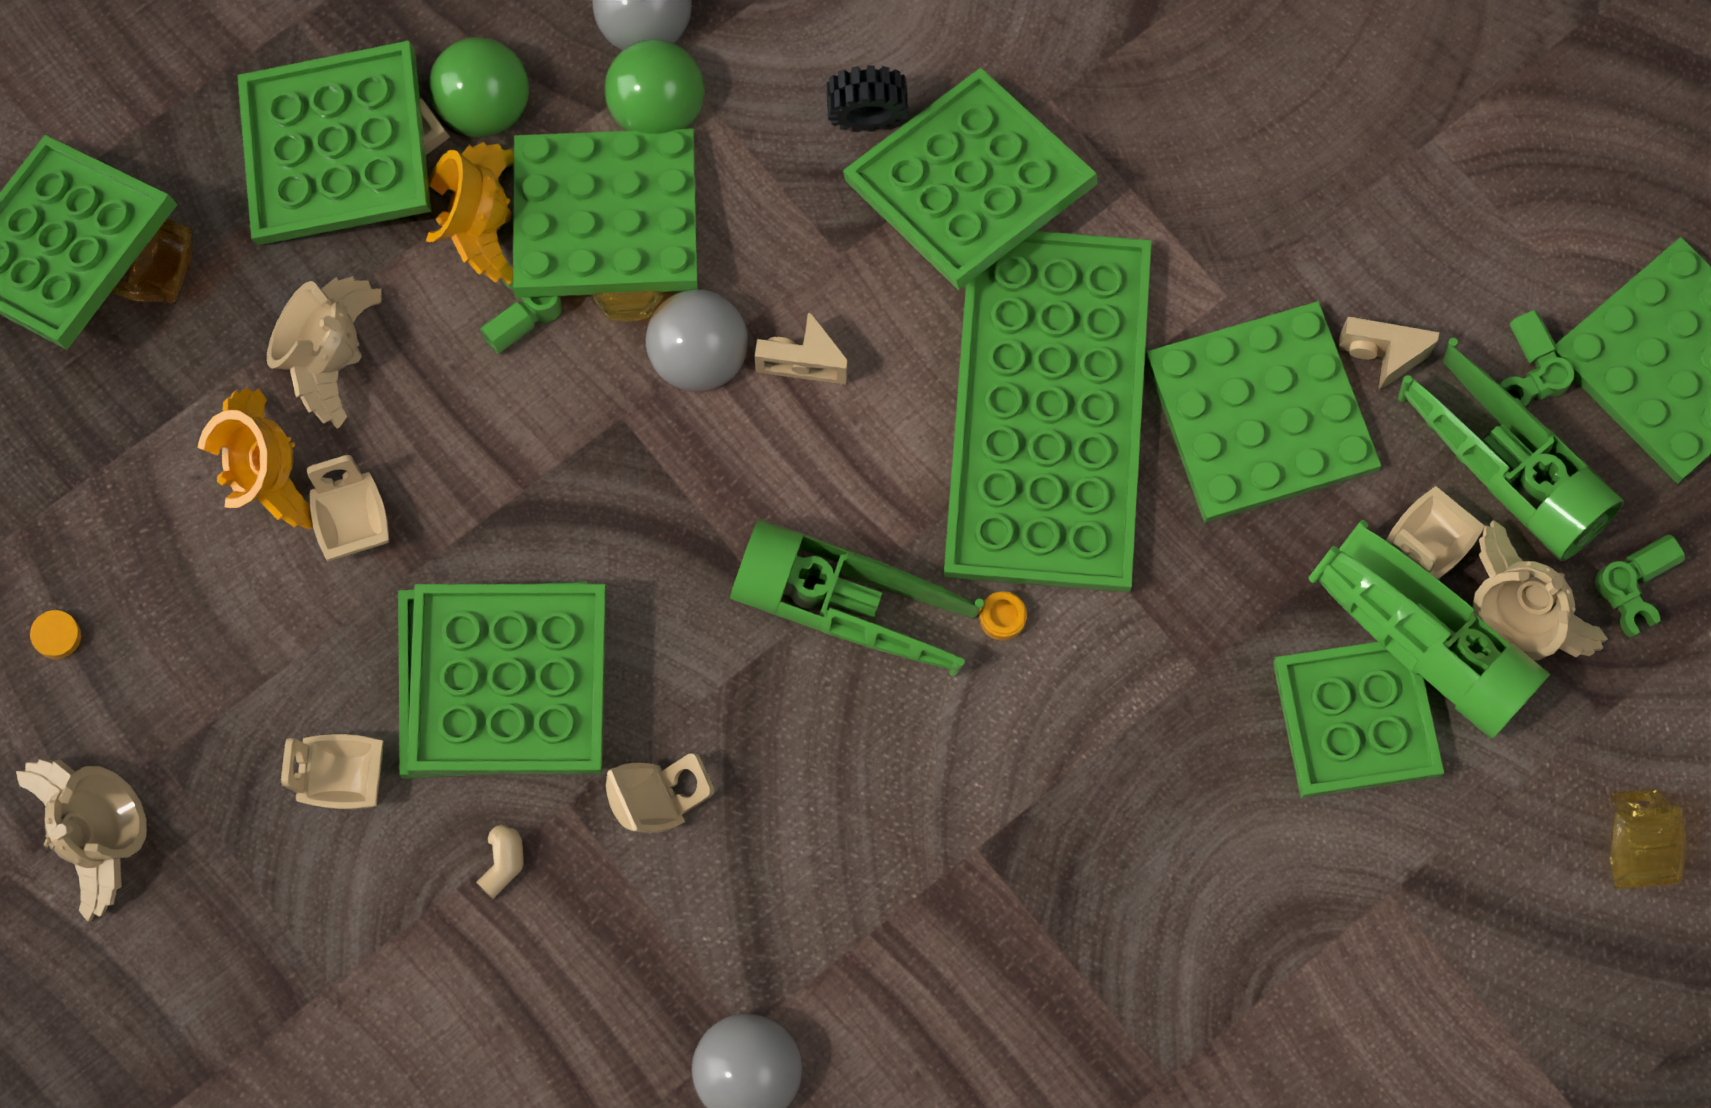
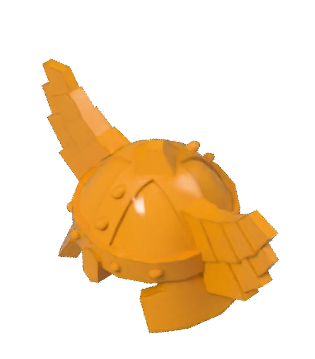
[426,142,514,285]
[197,387,313,530]

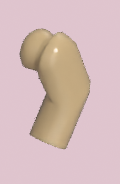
[476,825,524,899]

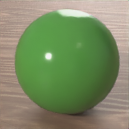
[428,37,529,138]
[604,39,705,134]

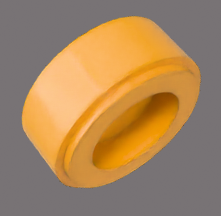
[979,591,1027,641]
[30,610,81,659]

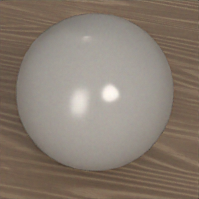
[593,0,692,50]
[646,289,748,392]
[692,1013,802,1108]

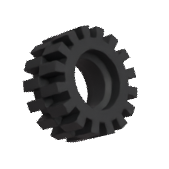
[826,65,909,132]

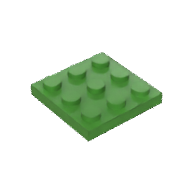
[1273,642,1444,799]

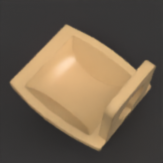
[307,455,389,562]
[1386,486,1485,579]
[281,734,384,809]
[606,753,714,833]

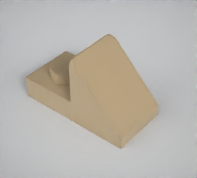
[755,313,847,385]
[1338,317,1439,390]

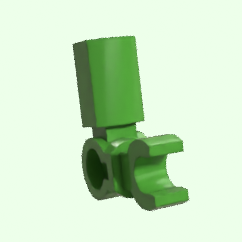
[479,280,562,354]
[1499,310,1574,408]
[1595,534,1685,638]

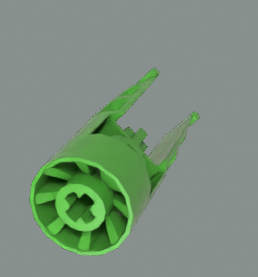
[1398,338,1624,562]
[730,518,984,677]
[1309,520,1550,740]

